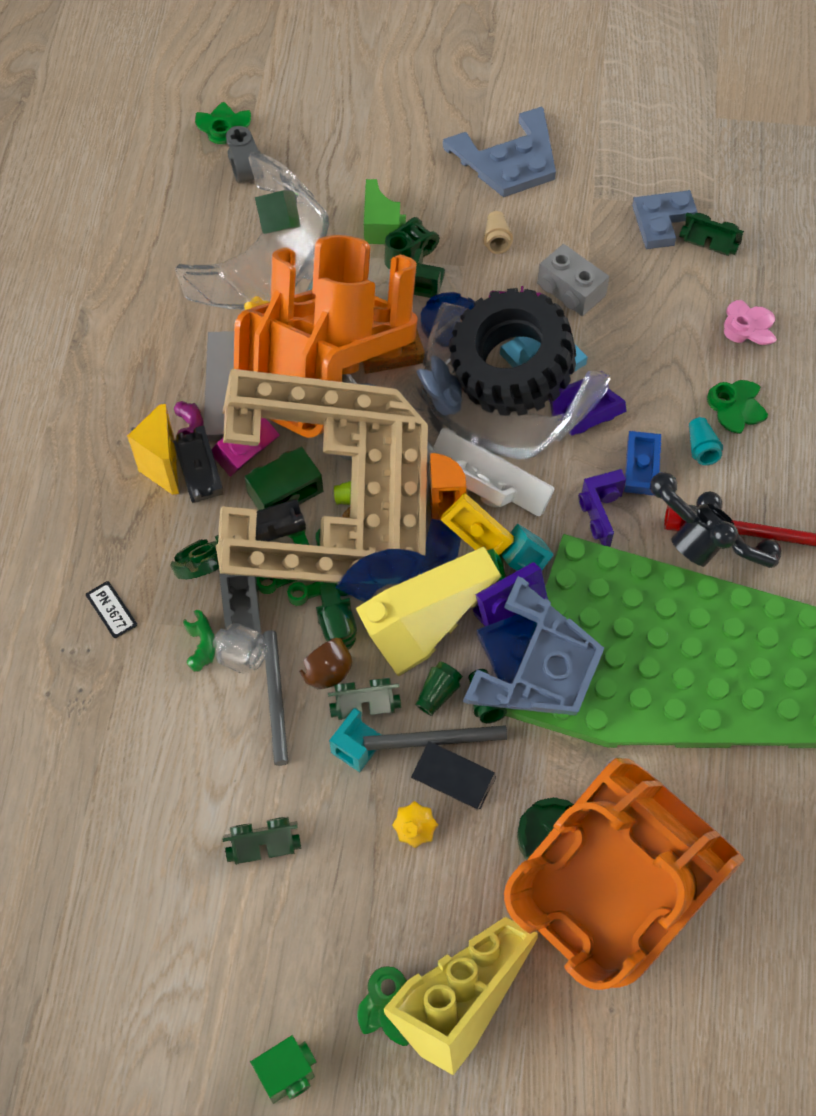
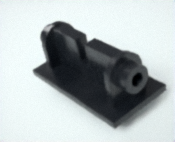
[256,498,306,542]

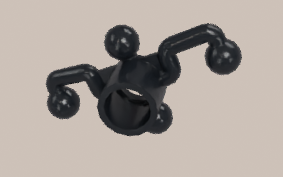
[650,472,782,568]

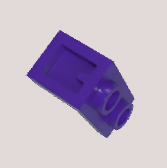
[578,469,626,547]

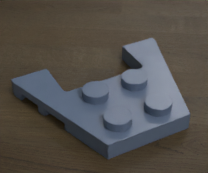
[443,106,556,197]
[463,576,604,715]

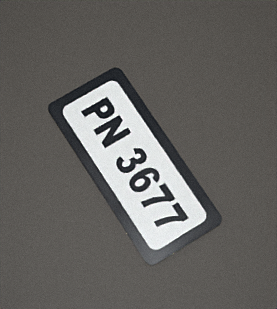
[86,581,137,638]

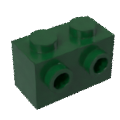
[244,446,324,510]

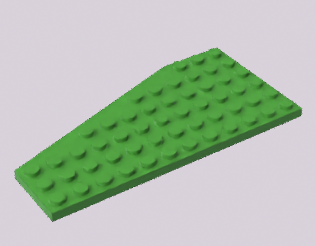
[506,534,816,748]

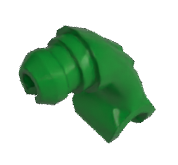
[183,609,216,672]

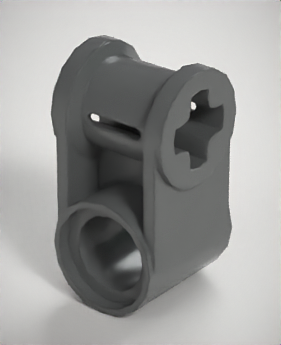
[226,126,266,183]

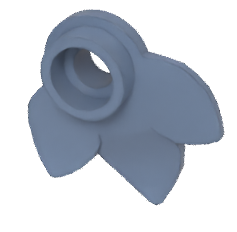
[416,355,462,416]

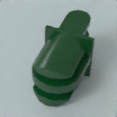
[316,582,357,650]

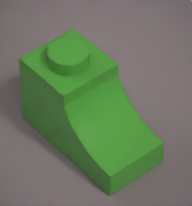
[364,179,406,244]

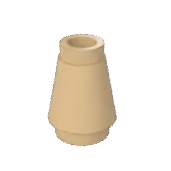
[484,211,513,254]

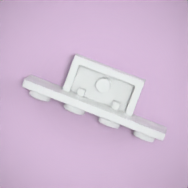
[433,428,554,516]

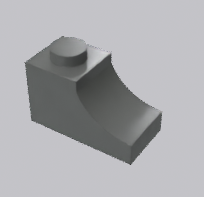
[219,570,262,639]

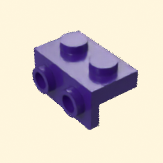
[549,371,627,436]
[473,562,548,632]

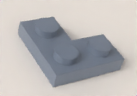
[632,190,697,249]

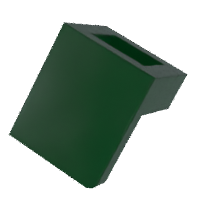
[255,190,301,234]
[413,248,445,299]

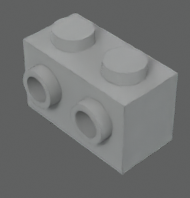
[537,244,610,316]

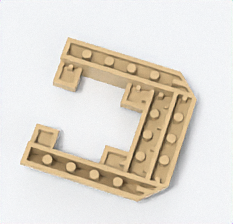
[216,369,428,587]

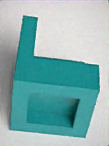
[501,523,554,571]
[329,708,381,773]

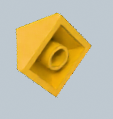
[127,404,179,495]

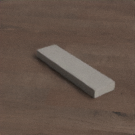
[204,331,234,441]

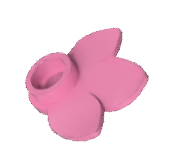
[724,300,777,345]

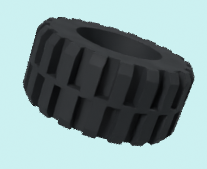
[449,288,577,416]

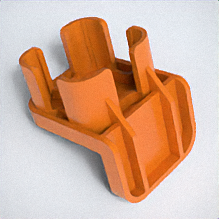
[234,235,418,438]
[504,758,745,990]

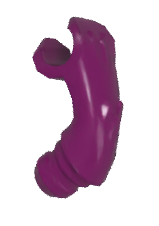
[174,401,204,435]

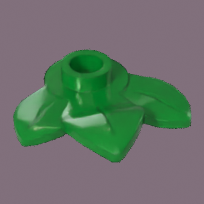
[195,102,251,144]
[707,380,768,434]
[357,966,409,1046]

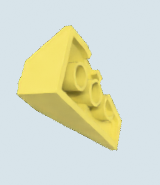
[356,547,501,676]
[384,917,538,1075]

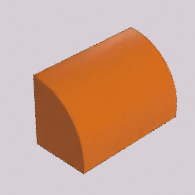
[429,453,467,522]

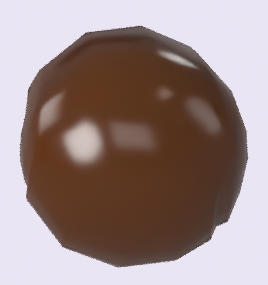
[299,638,352,690]

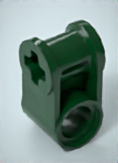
[384,217,440,269]

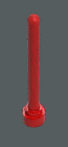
[664,505,816,547]

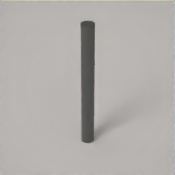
[263,630,288,766]
[363,725,507,751]

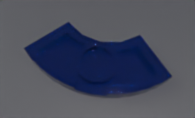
[335,549,426,603]

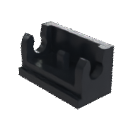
[173,425,223,503]
[411,741,496,810]

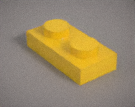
[441,493,514,556]

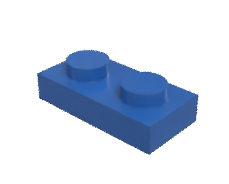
[624,431,661,496]

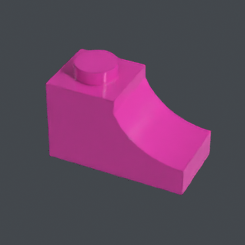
[211,418,280,477]

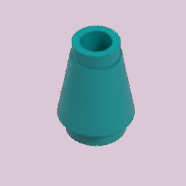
[689,417,723,466]

